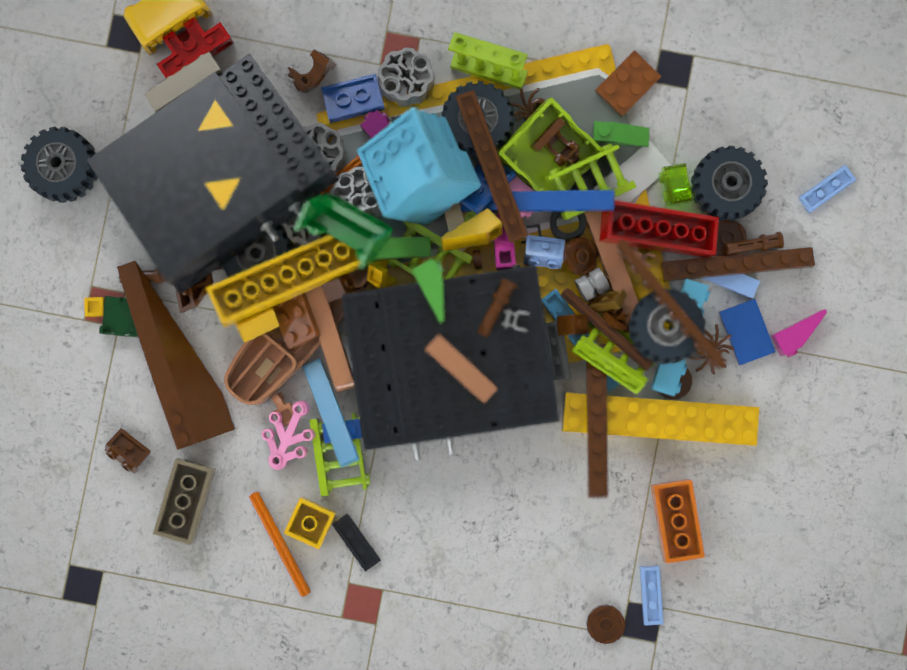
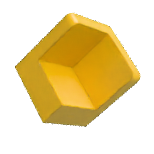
[367,260,396,289]

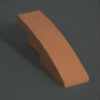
[426,335,498,403]

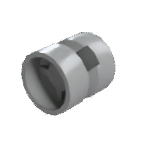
[575,268,610,302]

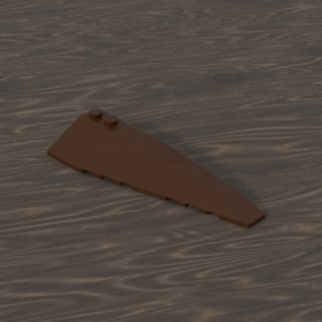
[117,261,235,450]

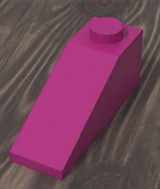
[770,309,827,358]

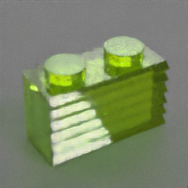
[658,163,693,207]

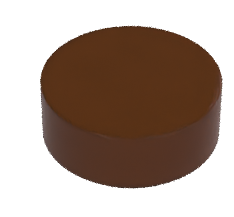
[473,250,482,269]

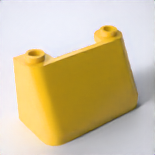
[123,0,213,56]

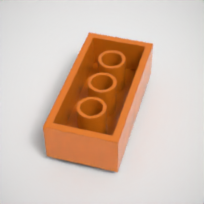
[650,479,705,564]

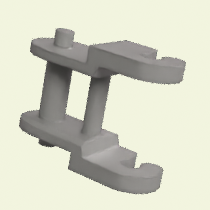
[502,309,530,332]

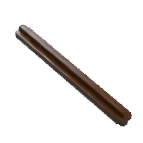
[561,288,653,371]

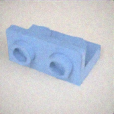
[523,235,565,269]

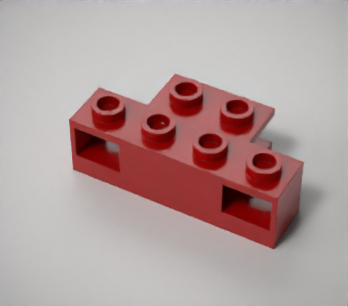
[157,17,234,78]

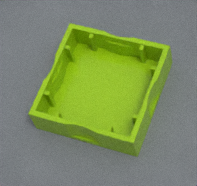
[497,97,602,191]

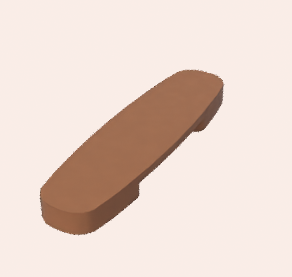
[224,236,392,406]

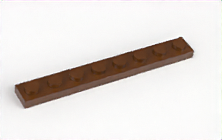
[455,90,528,243]
[616,239,726,369]
[661,247,815,282]
[586,344,608,499]

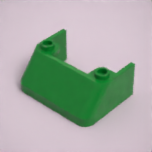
[294,193,393,268]

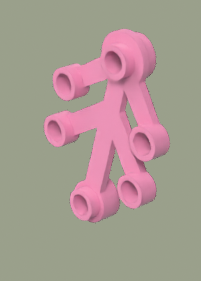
[262,400,315,470]

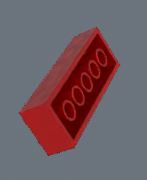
[599,200,719,258]

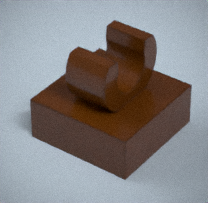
[602,307,629,332]

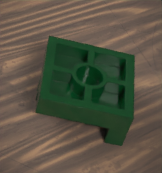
[99,296,139,338]

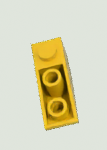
[441,208,503,251]

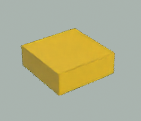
[84,297,105,317]

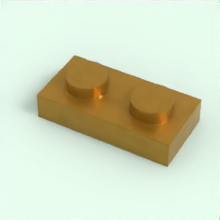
[589,289,627,313]

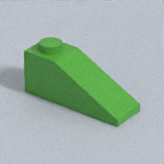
[592,121,649,147]
[374,237,431,261]
[412,258,444,323]

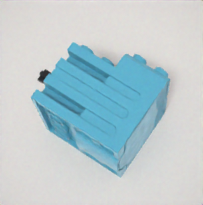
[357,107,481,225]

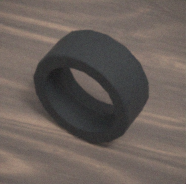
[550,211,586,242]

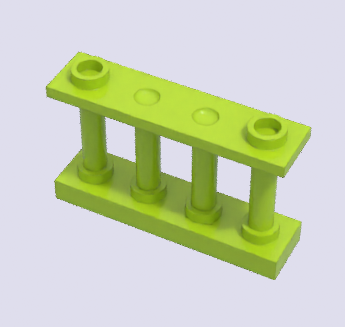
[448,32,528,90]
[545,143,637,220]
[388,221,473,279]
[572,312,655,394]
[309,413,371,497]

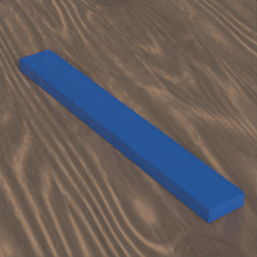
[461,190,615,213]

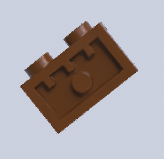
[105,428,151,474]

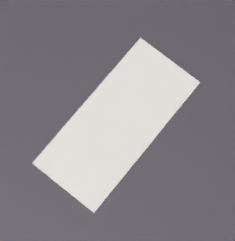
[594,141,672,203]

